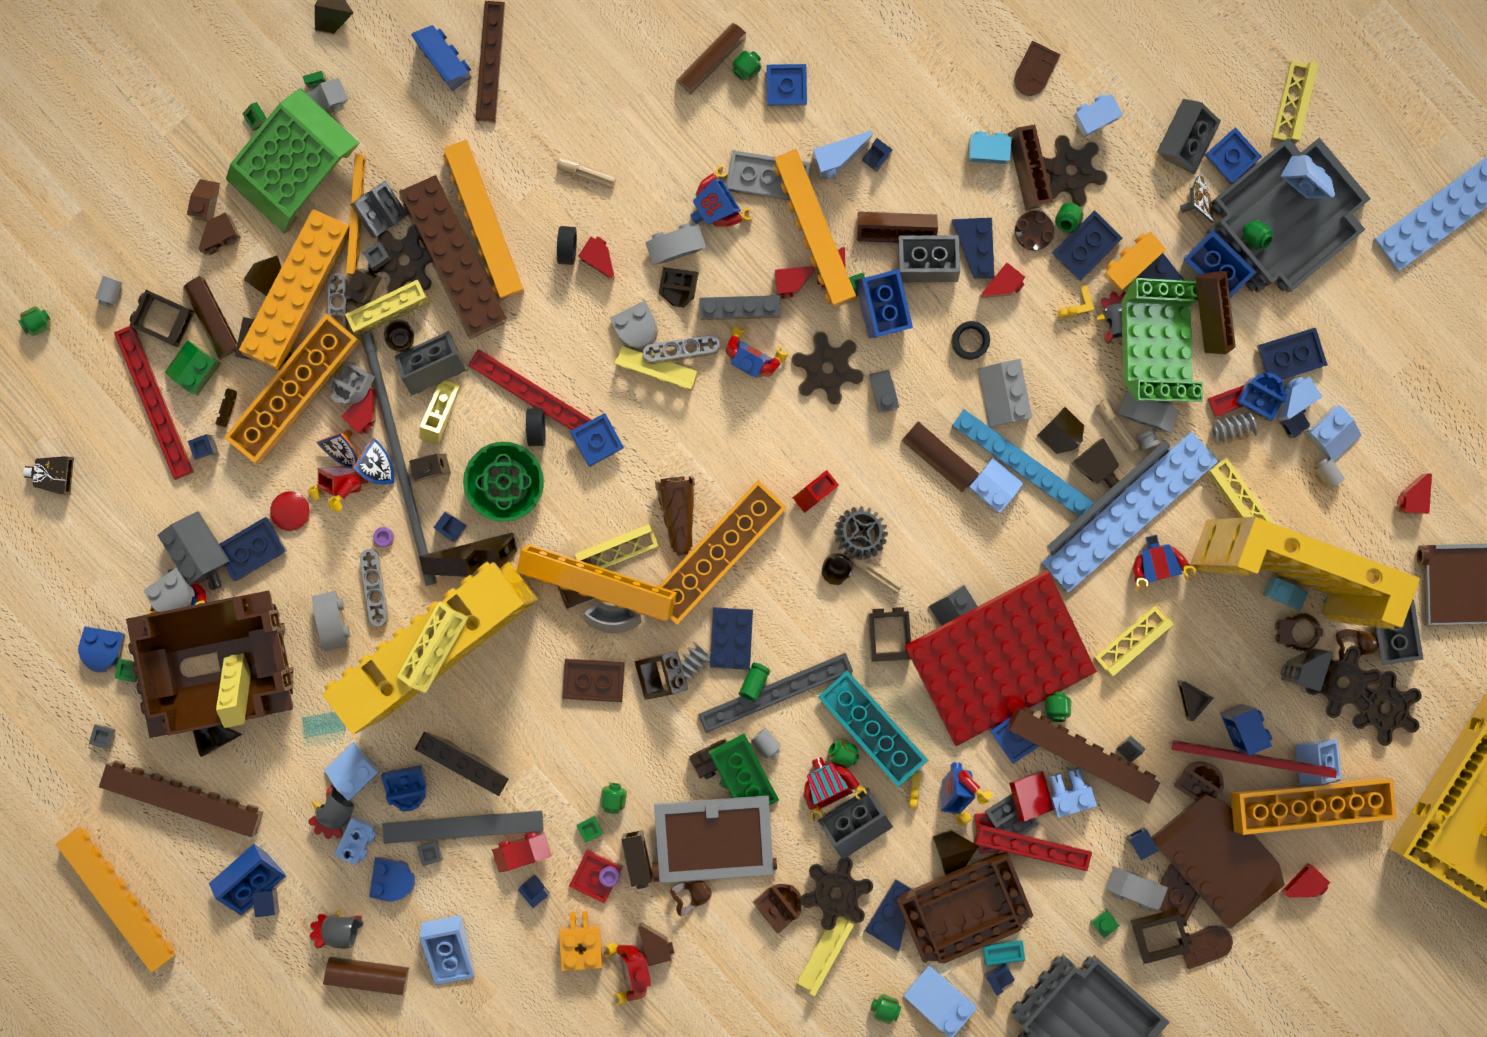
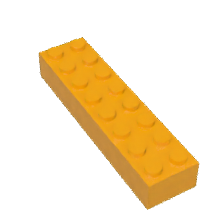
[239,209,350,371]
[224,314,361,464]
[658,480,787,625]
[1231,777,1397,835]

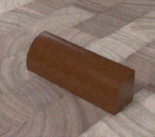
[676,23,746,95]
[1008,124,1053,211]
[857,212,938,243]
[1195,272,1236,354]
[183,276,238,360]
[901,421,979,492]
[323,957,409,995]

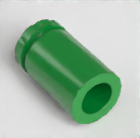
[738,662,771,702]

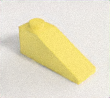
[419,380,460,445]

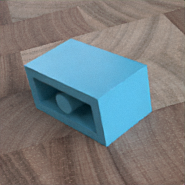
[968,131,1011,164]

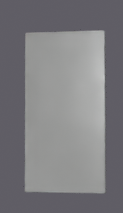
[727,150,811,201]

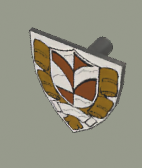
[1180,174,1214,223]

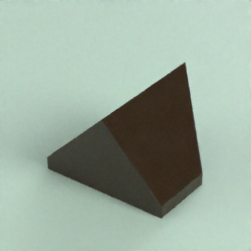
[314,0,354,34]
[243,255,281,296]
[1177,680,1214,721]
[193,725,243,757]
[933,830,979,875]

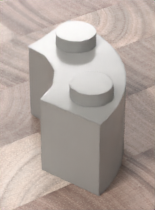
[307,78,348,114]
[645,223,706,265]
[1118,392,1180,433]
[312,591,351,651]
[584,601,642,633]
[1105,866,1168,911]

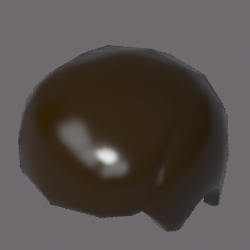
[384,319,415,352]
[821,553,853,585]

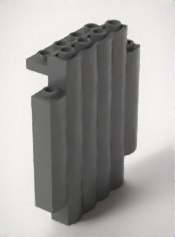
[1206,137,1371,293]
[1011,954,1170,1037]

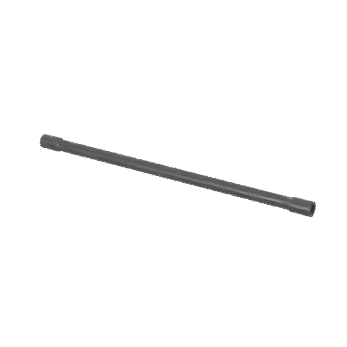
[360,332,437,586]

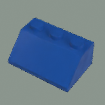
[411,25,471,91]
[1184,230,1256,298]
[209,844,286,915]

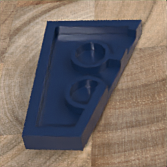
[951,218,995,279]
[864,878,912,952]

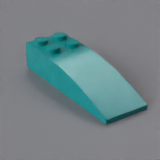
[818,670,929,787]

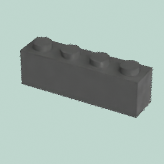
[699,295,780,320]

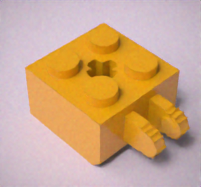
[559,911,603,971]

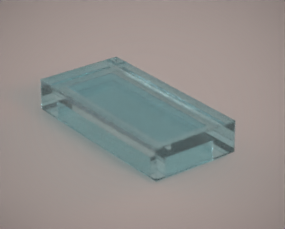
[302,712,346,737]

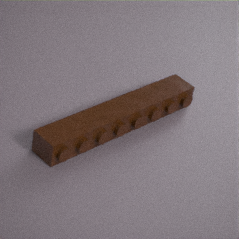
[1006,706,1160,804]
[99,761,263,837]

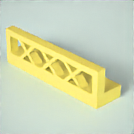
[1272,61,1319,144]
[345,279,430,336]
[615,346,697,390]
[1207,457,1273,523]
[575,524,659,569]
[397,601,468,693]
[1094,605,1174,676]
[797,915,854,996]

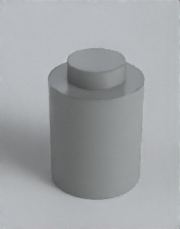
[95,276,122,307]
[1314,458,1345,490]
[751,728,781,759]

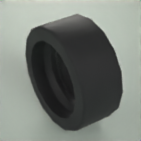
[557,226,577,265]
[951,321,990,360]
[526,408,546,446]

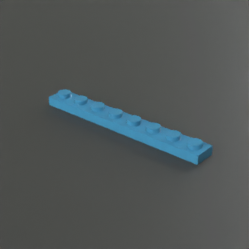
[952,409,1094,517]

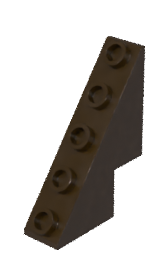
[419,533,517,577]
[415,732,509,796]

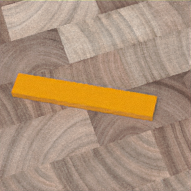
[346,154,366,276]

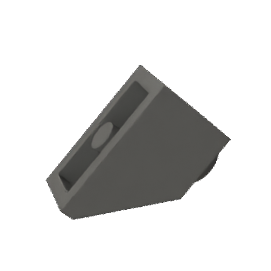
[869,370,899,413]

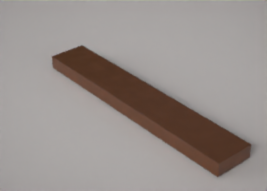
[475,1,505,122]

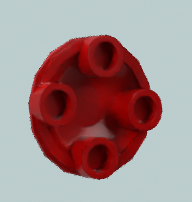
[270,491,310,531]

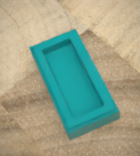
[983,940,1025,966]

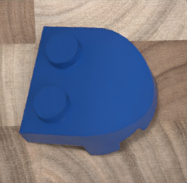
[1236,373,1287,421]
[78,626,125,672]
[381,765,426,811]
[369,857,415,902]

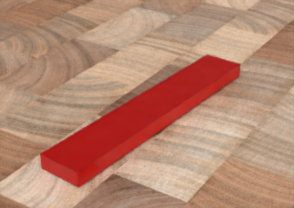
[973,824,1092,871]

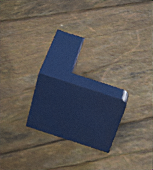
[862,138,893,172]
[1280,409,1310,438]
[188,434,219,460]
[433,511,466,542]
[1126,827,1159,860]
[518,875,550,908]
[252,888,279,917]
[984,964,1015,996]

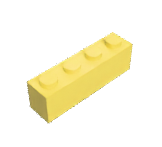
[216,653,251,728]

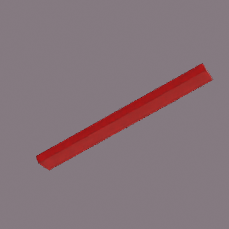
[114,326,194,480]
[468,349,592,430]
[1171,740,1337,778]

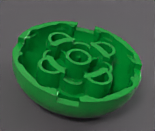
[463,442,544,522]

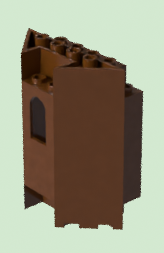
[126,590,294,738]

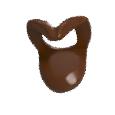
[1336,629,1378,660]
[670,881,712,916]

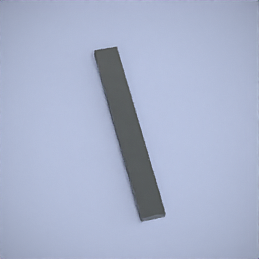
[1047,440,1170,556]
[698,653,853,733]
[382,810,544,844]

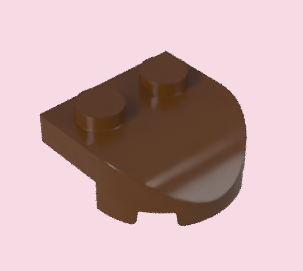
[1174,761,1224,800]
[752,884,802,933]

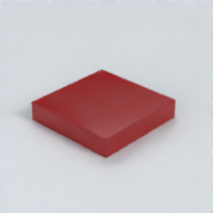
[1009,771,1054,822]
[569,849,623,904]

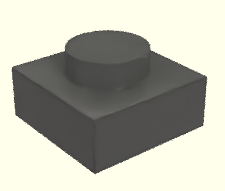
[363,241,392,270]
[89,724,116,749]
[1116,735,1145,762]
[417,841,443,866]

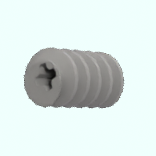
[1212,412,1257,445]
[677,642,710,686]

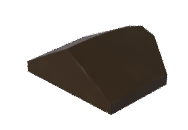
[659,267,699,308]
[1037,407,1084,454]

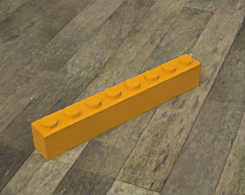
[443,140,525,300]
[773,149,856,308]
[516,544,677,621]
[56,827,176,973]

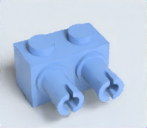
[1073,94,1123,138]
[1049,767,1097,818]
[334,816,377,865]

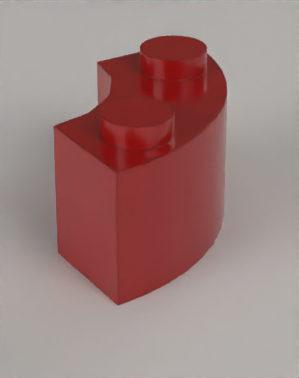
[492,831,552,872]

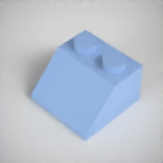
[1281,155,1335,199]
[1277,377,1323,421]
[1305,405,1361,462]
[967,457,1023,513]
[1295,739,1342,785]
[325,742,381,801]

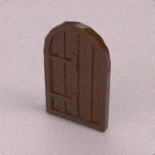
[1014,40,1061,96]
[1177,925,1233,969]

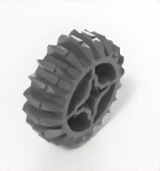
[834,506,888,560]

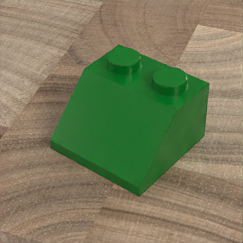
[165,340,221,396]

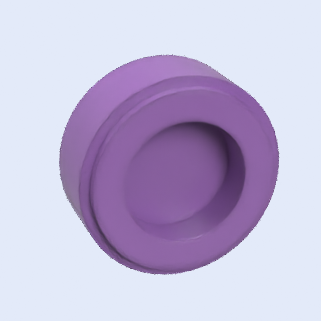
[373,527,394,547]
[599,866,620,887]

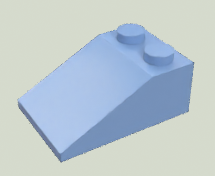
[812,131,872,180]
[420,915,475,985]
[903,965,977,1037]

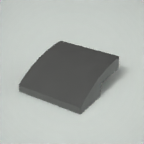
[350,181,408,238]
[985,794,1039,835]

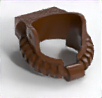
[1275,613,1323,651]

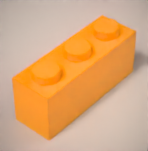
[1103,231,1166,292]

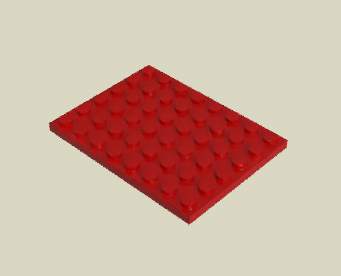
[904,570,1097,746]

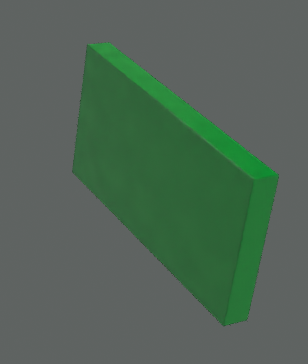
[708,733,779,805]

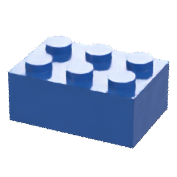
[855,269,913,338]
[1220,704,1272,755]

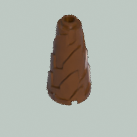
[655,476,695,556]

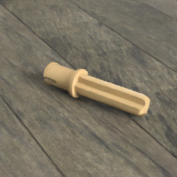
[557,156,616,187]
[1095,399,1138,453]
[850,555,903,593]

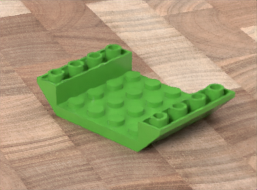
[226,88,360,233]
[1122,278,1203,402]

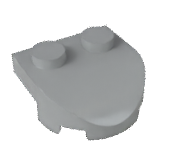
[610,301,658,350]
[329,361,375,405]
[143,567,195,612]

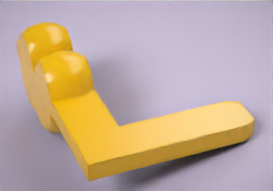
[1057,285,1094,319]
[909,772,921,809]

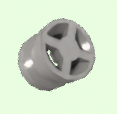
[1136,428,1161,451]

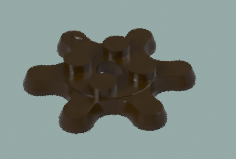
[1043,135,1108,207]
[368,225,432,293]
[792,332,864,404]
[1305,646,1382,718]
[1352,671,1422,746]
[800,857,873,930]

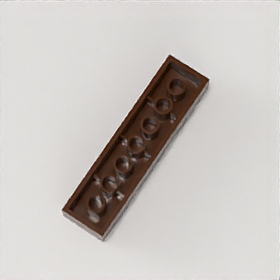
[399,175,507,340]

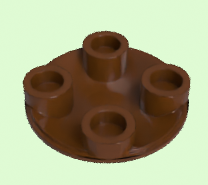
[1015,211,1054,251]

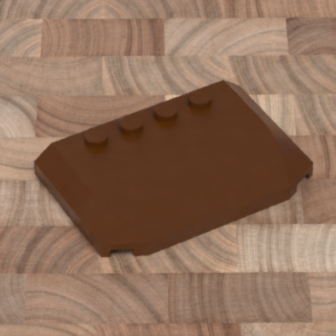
[1151,793,1285,929]
[897,852,1034,963]

